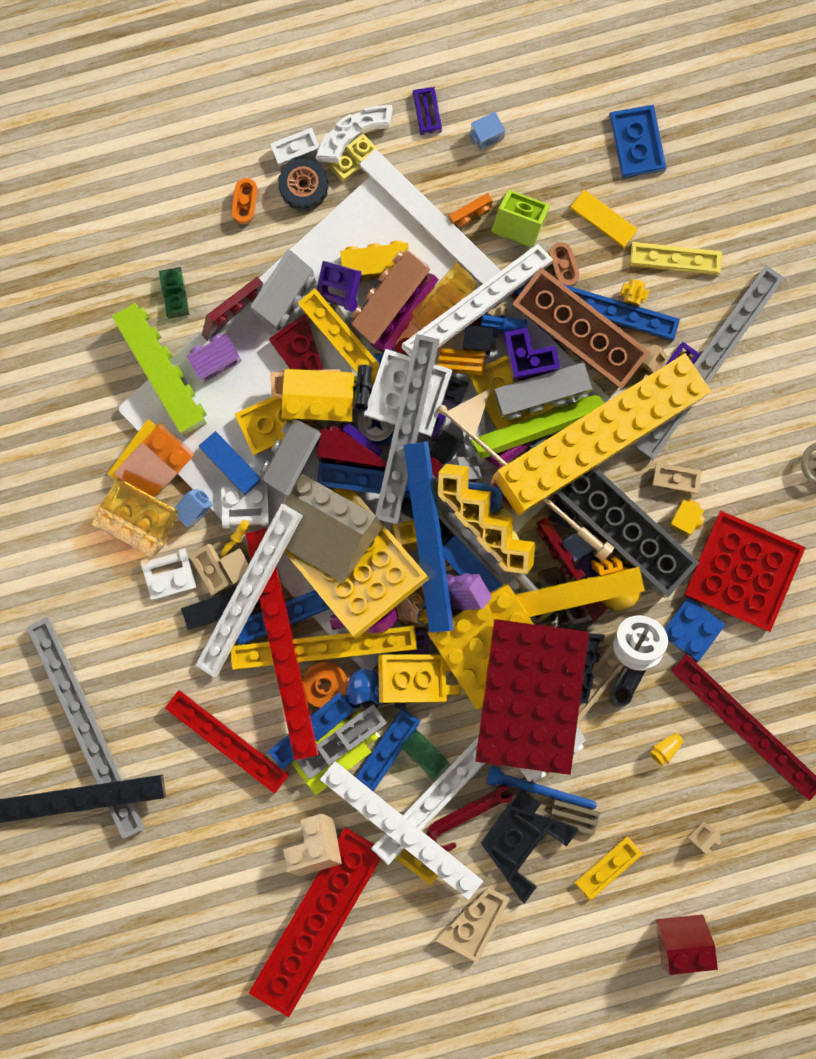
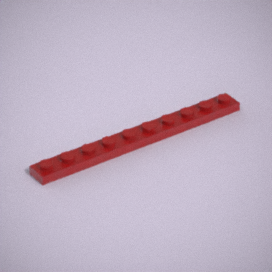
[245,528,319,761]

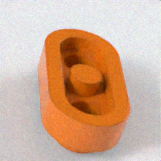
[232,178,258,224]

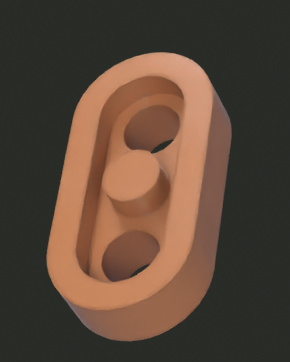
[549,242,579,287]

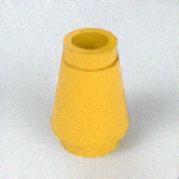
[649,732,684,766]

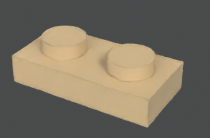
[652,463,702,494]
[190,544,233,595]

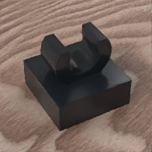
[444,376,469,405]

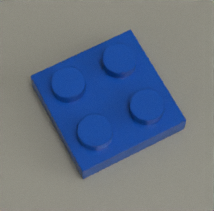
[664,597,726,662]

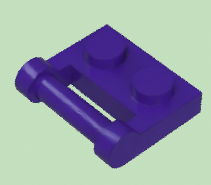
[316,261,362,312]

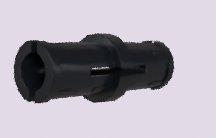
[353,364,373,412]

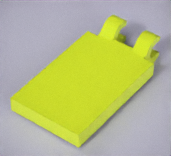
[291,710,380,795]

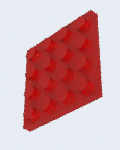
[684,510,806,632]

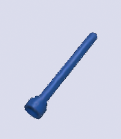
[486,766,597,810]

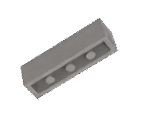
[494,363,592,421]

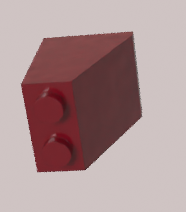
[656,914,718,975]

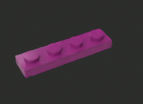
[370,273,439,352]

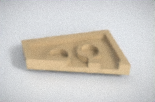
[435,887,510,963]

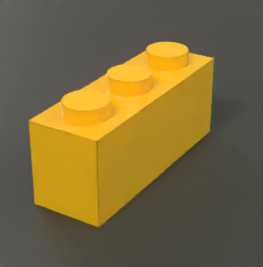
[340,240,409,281]

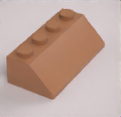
[350,248,431,344]

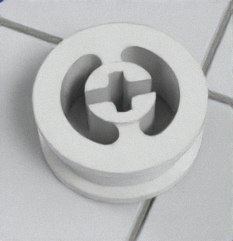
[613,615,668,671]

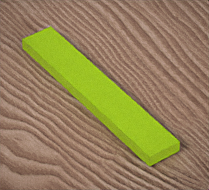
[471,394,605,459]

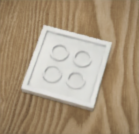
[364,349,452,437]

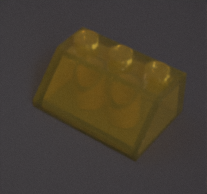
[412,262,478,330]
[92,478,179,558]

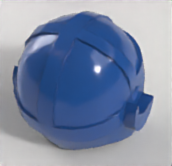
[345,669,384,708]

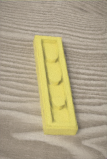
[629,242,722,275]

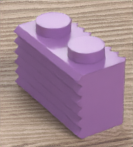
[187,334,242,383]
[447,573,492,611]

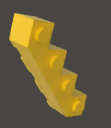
[438,464,535,574]

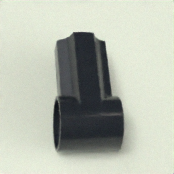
[609,666,646,708]

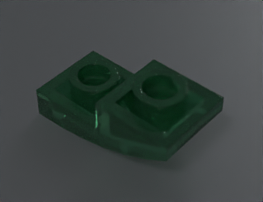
[159,267,190,319]
[400,729,451,781]

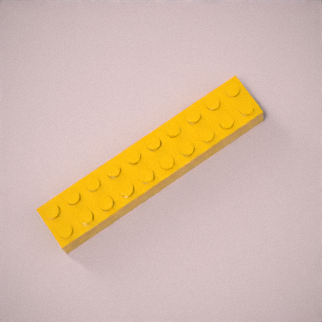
[492,353,711,516]

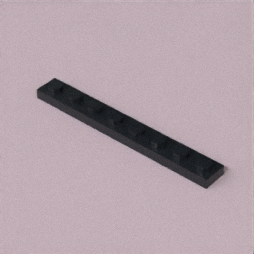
[0,774,166,823]

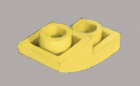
[328,134,378,183]

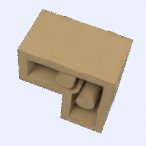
[283,813,342,876]

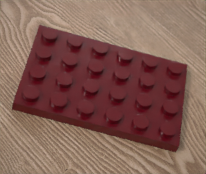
[475,619,589,775]

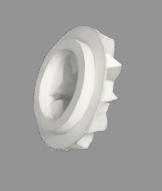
[358,411,394,442]

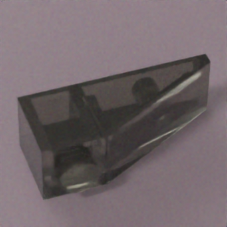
[537,566,592,631]

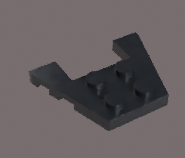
[481,804,579,904]

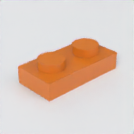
[449,193,493,228]

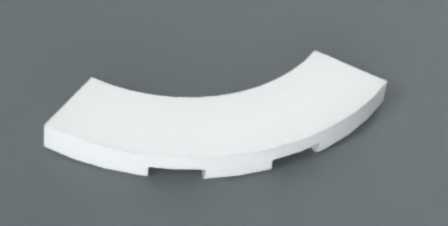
[316,105,393,163]

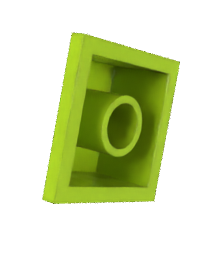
[491,189,550,247]

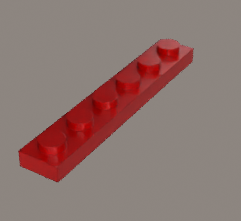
[165,690,289,794]

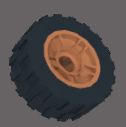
[278,158,329,211]

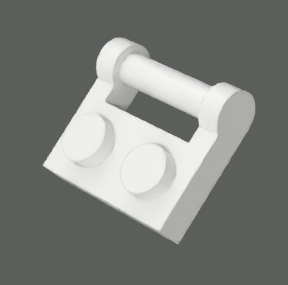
[221,485,270,529]
[141,548,197,601]

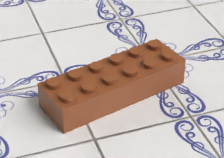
[511,267,650,389]

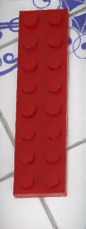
[249,827,381,1018]

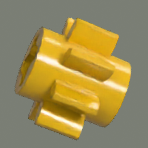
[620,279,649,307]

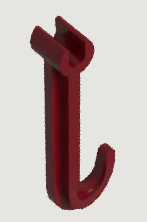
[427,784,513,852]

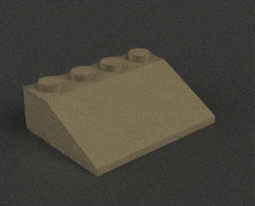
[284,474,383,584]

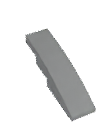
[296,704,387,779]

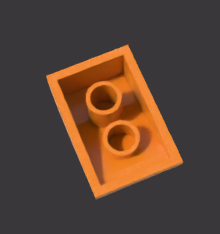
[114,422,194,503]

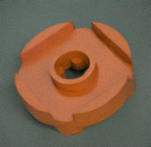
[302,662,348,708]

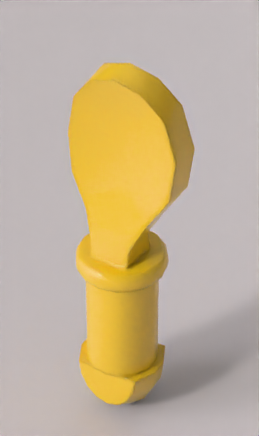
[221,520,249,558]

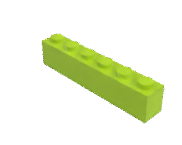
[112,303,207,437]

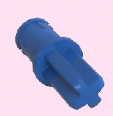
[481,315,527,333]

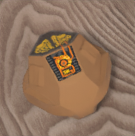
[395,585,429,631]

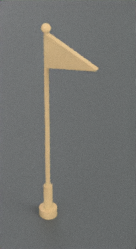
[438,389,614,561]

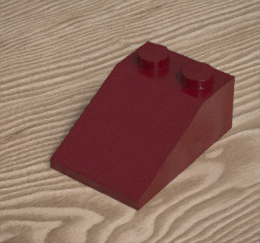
[317,426,387,470]

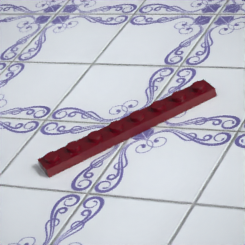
[670,654,816,801]

